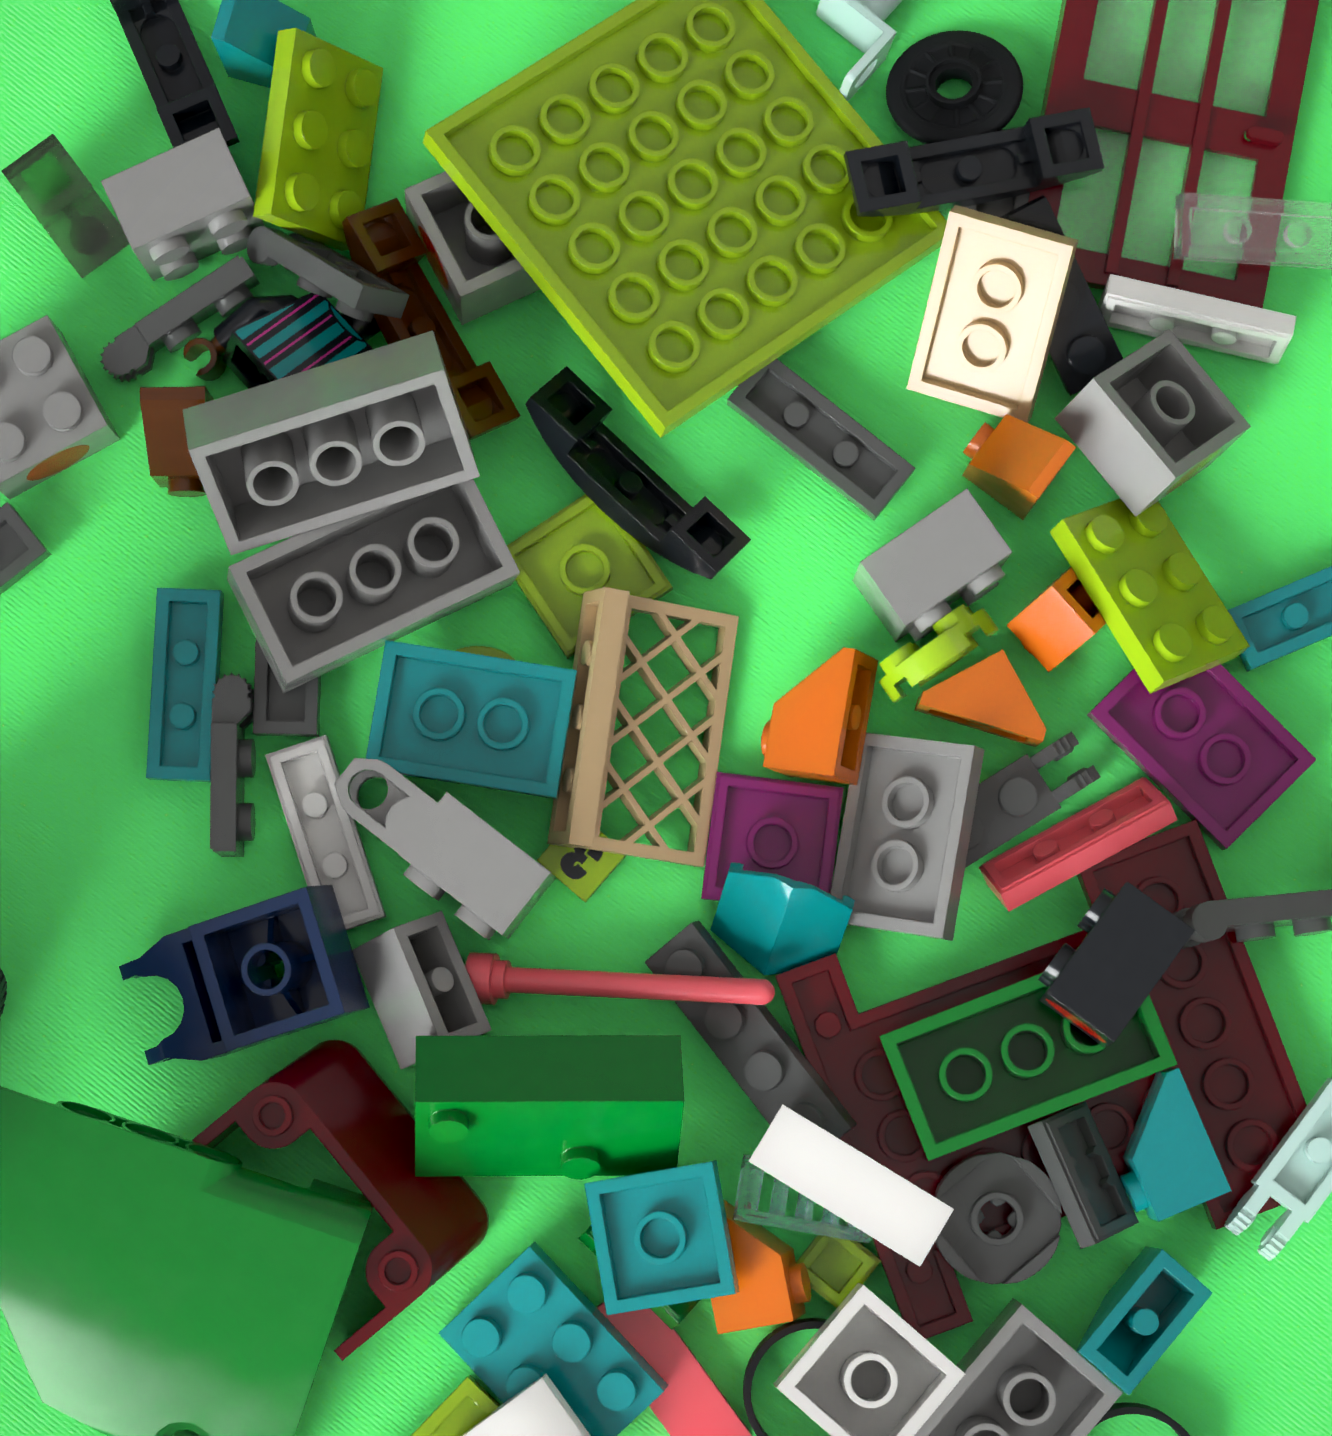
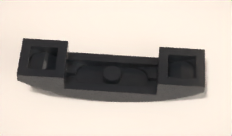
[110,0,240,148]
[844,107,1104,217]
[525,366,751,579]

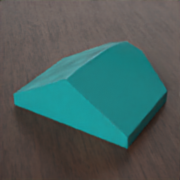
[710,862,855,975]

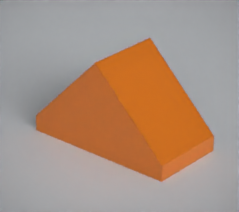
[914,649,1047,747]

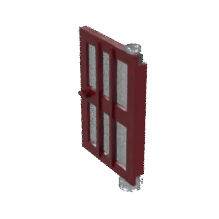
[1028,0,1319,308]

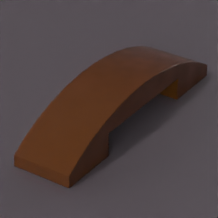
[342,198,521,440]

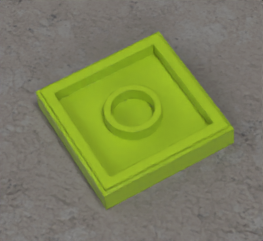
[507,494,673,659]

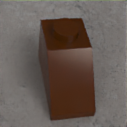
[140,386,214,497]

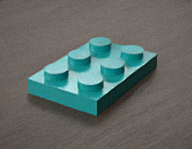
[366,640,578,799]
[438,1241,668,1436]

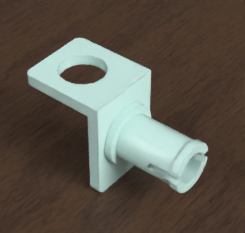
[816,0,903,102]

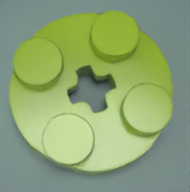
[879,604,999,703]

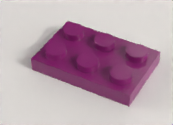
[1087,665,1317,851]

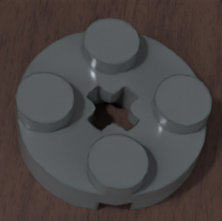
[934,1151,1062,1284]

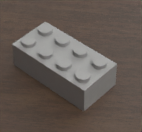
[183,330,480,555]
[227,479,520,694]
[914,1298,1123,1436]

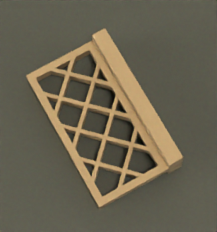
[547,587,739,867]

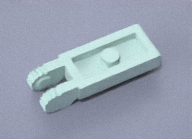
[1224,1078,1332,1261]

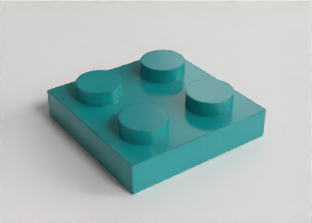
[584,1160,740,1315]

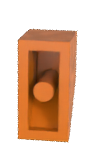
[962,414,1076,520]
[1007,566,1106,672]
[761,647,879,786]
[711,1199,811,1334]

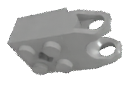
[334,758,556,940]

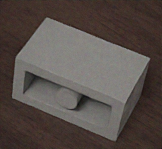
[352,911,492,1070]

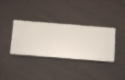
[1098,274,1297,364]
[265,735,386,930]
[749,1104,954,1266]

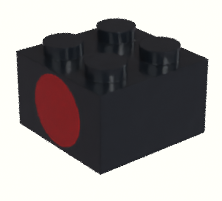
[1038,882,1195,1048]

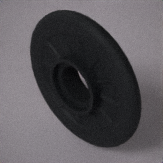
[886,30,1023,144]

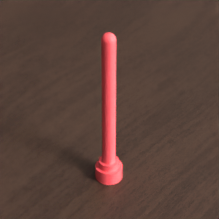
[465,952,775,1005]

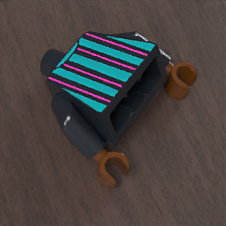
[183,293,380,389]

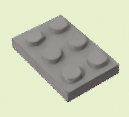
[831,733,985,941]

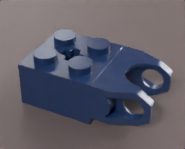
[119,885,370,1065]

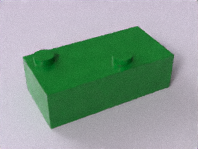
[879,973,1177,1161]
[415,1035,684,1180]

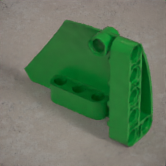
[0,1086,373,1436]

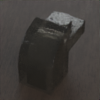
[1,134,130,279]

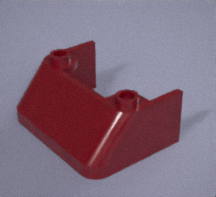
[191,1040,489,1361]

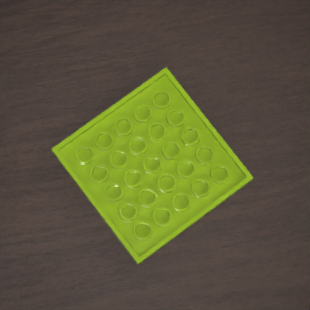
[423,0,947,438]

